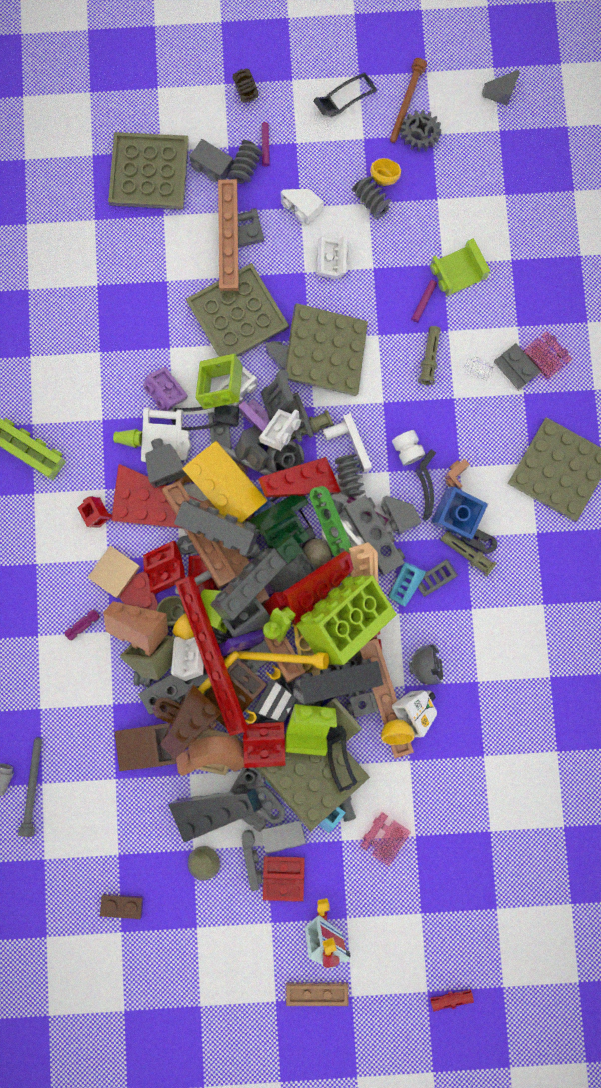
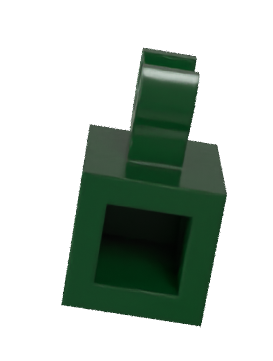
[270,528,310,564]

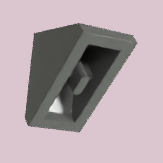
[482,70,520,105]

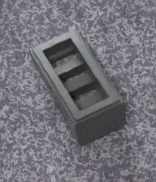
[418,559,459,597]

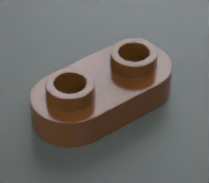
[152,697,180,724]

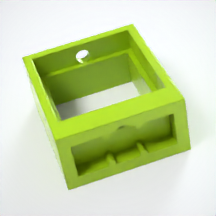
[195,353,243,409]

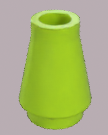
[113,429,142,448]

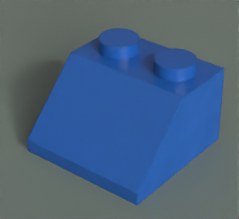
[431,487,488,540]

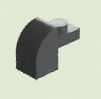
[235,426,270,472]

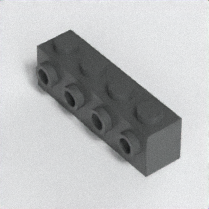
[210,548,287,620]
[138,666,208,715]

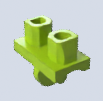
[263,607,295,643]

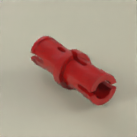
[430,989,474,1012]

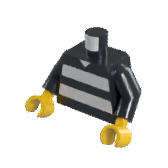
[245,665,295,724]

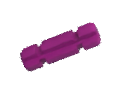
[64,609,100,640]

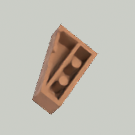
[103,601,168,656]

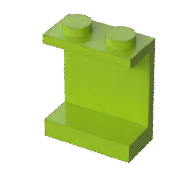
[430,238,491,296]
[285,704,337,756]

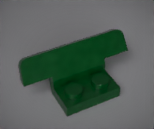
[243,495,309,549]

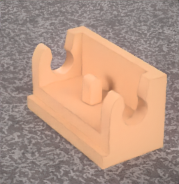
[349,542,378,583]

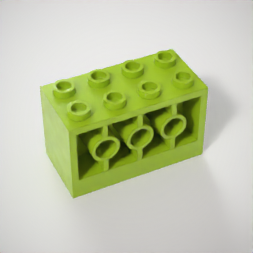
[296,575,397,665]

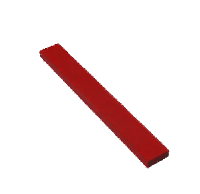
[175,575,249,736]

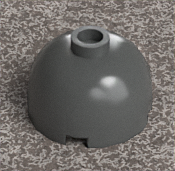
[266,440,304,473]
[409,644,443,685]

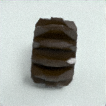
[232,68,259,103]

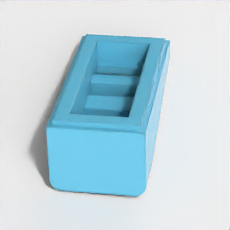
[388,562,426,606]

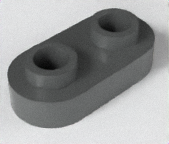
[255,786,285,824]

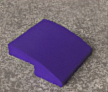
[218,629,265,657]

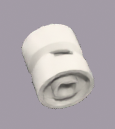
[392,430,426,466]

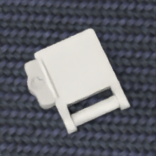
[141,407,191,462]

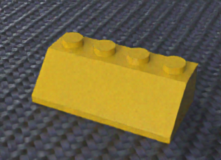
[182,441,268,523]

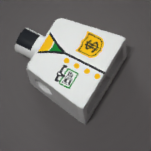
[392,690,437,737]

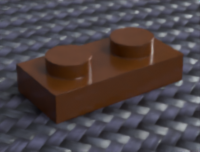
[100,894,143,919]

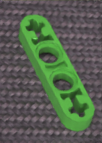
[310,486,352,557]

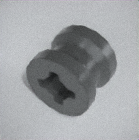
[133,671,153,688]

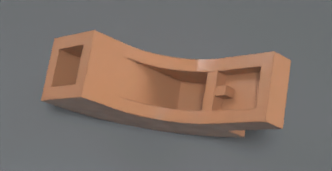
[176,736,244,776]

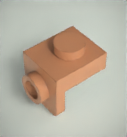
[445,459,470,489]

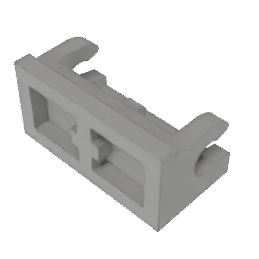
[261,820,306,854]

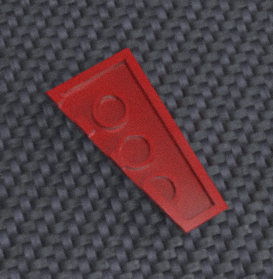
[258,457,340,498]
[282,551,354,626]

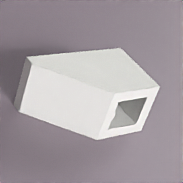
[281,189,324,225]

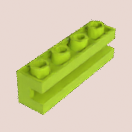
[0,418,66,480]

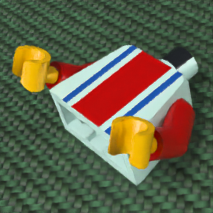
[305,898,351,968]

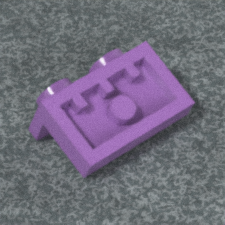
[143,367,188,411]
[238,399,271,433]

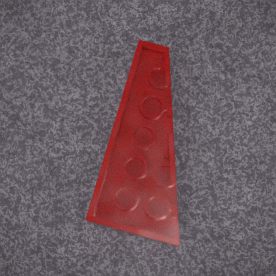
[111,464,202,529]

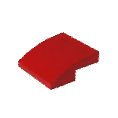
[143,541,185,594]
[243,722,286,768]
[262,856,305,902]

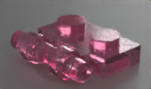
[523,331,572,380]
[360,812,411,867]

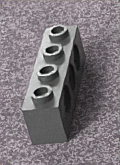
[344,494,405,576]

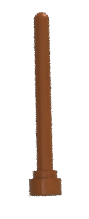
[390,58,428,143]

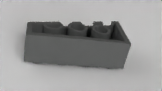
[174,499,260,556]

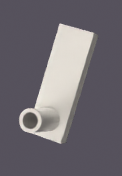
[323,413,372,473]

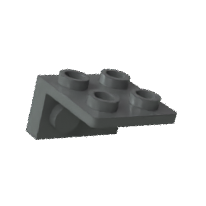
[269,552,317,592]

